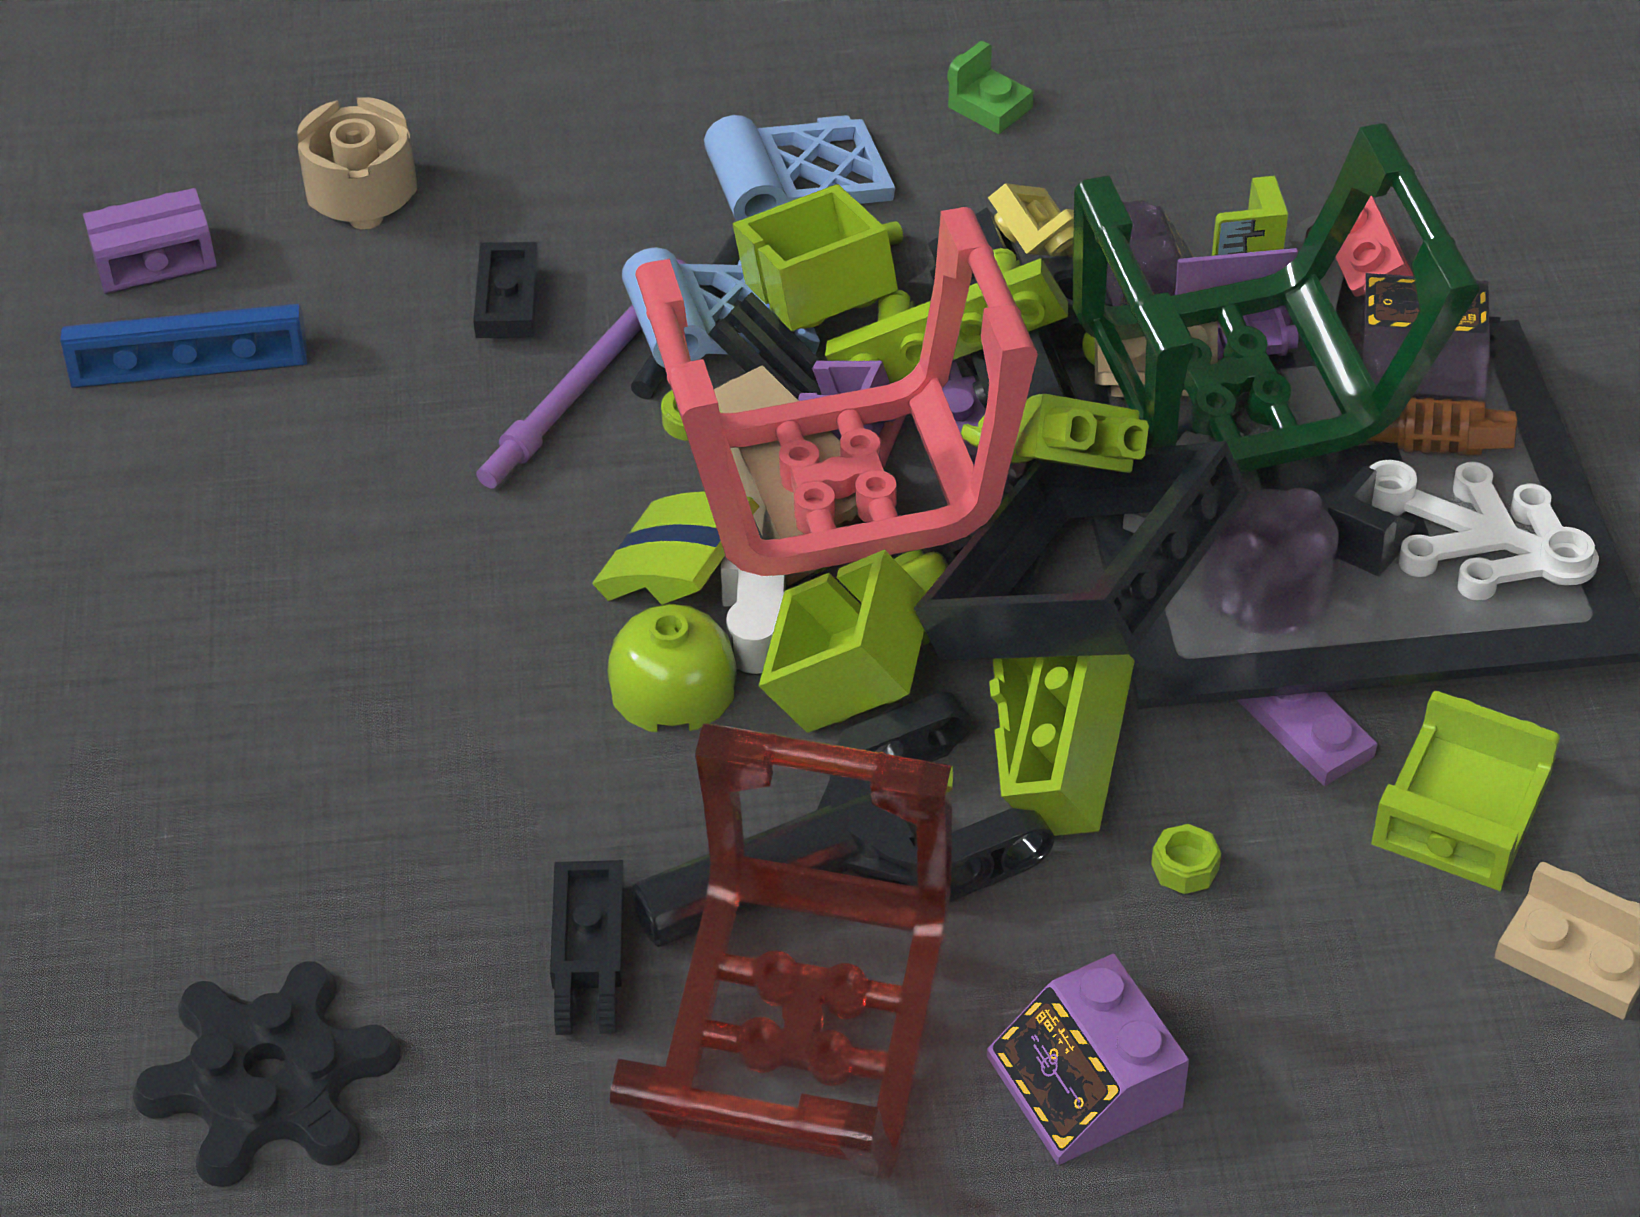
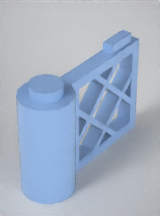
[704,115,895,221]
[622,247,820,368]

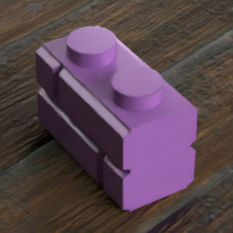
[83,188,217,294]

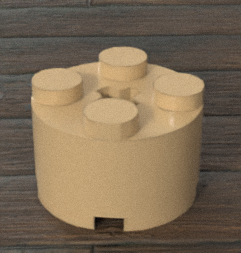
[297,97,418,229]

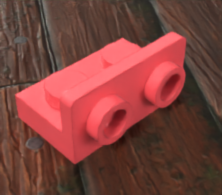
[1336,196,1415,297]

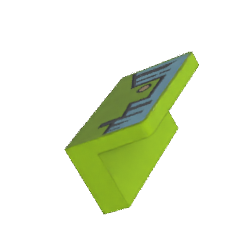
[1212,175,1288,256]

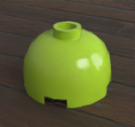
[607,604,737,732]

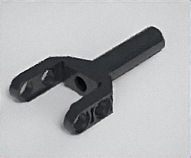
[632,692,1055,947]

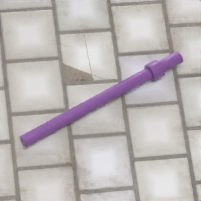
[476,259,687,489]

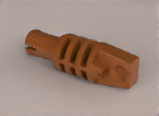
[1367,397,1517,455]

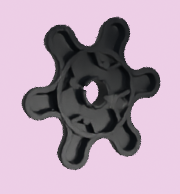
[133,961,400,1187]

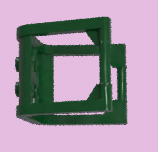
[1073,123,1480,473]

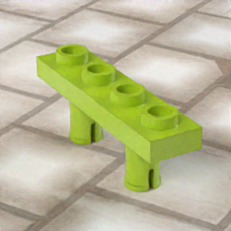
[825,248,1068,384]

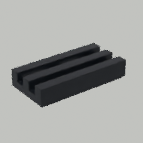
[708,292,821,399]

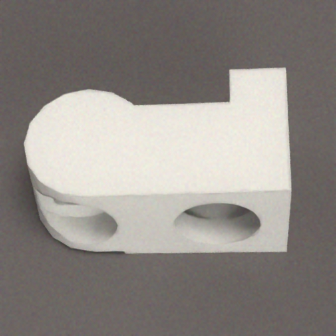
[721,556,786,674]

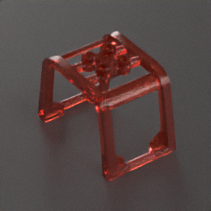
[610,723,953,1180]

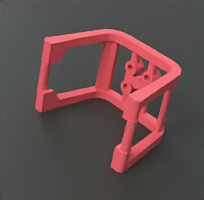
[635,207,1038,576]

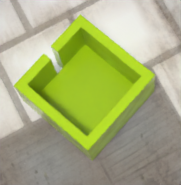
[732,184,898,331]
[759,549,926,733]

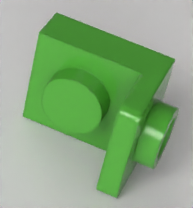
[947,40,1034,134]

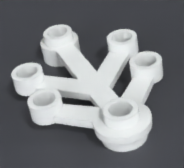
[1369,460,1599,600]

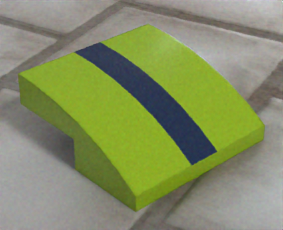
[592,492,759,605]

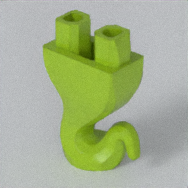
[961,394,1149,473]

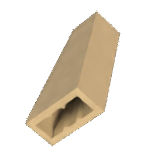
[714,365,866,586]

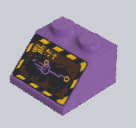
[987,953,1189,1166]

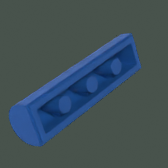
[60,303,307,388]

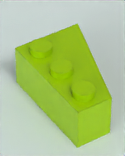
[989,654,1135,836]

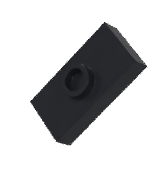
[473,242,539,338]

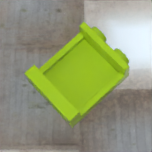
[1371,691,1560,892]

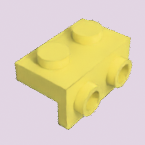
[988,183,1074,258]

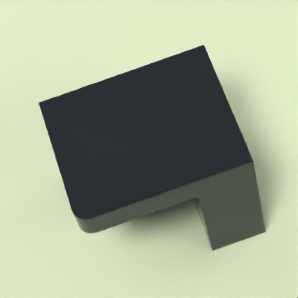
[1323,466,1415,578]

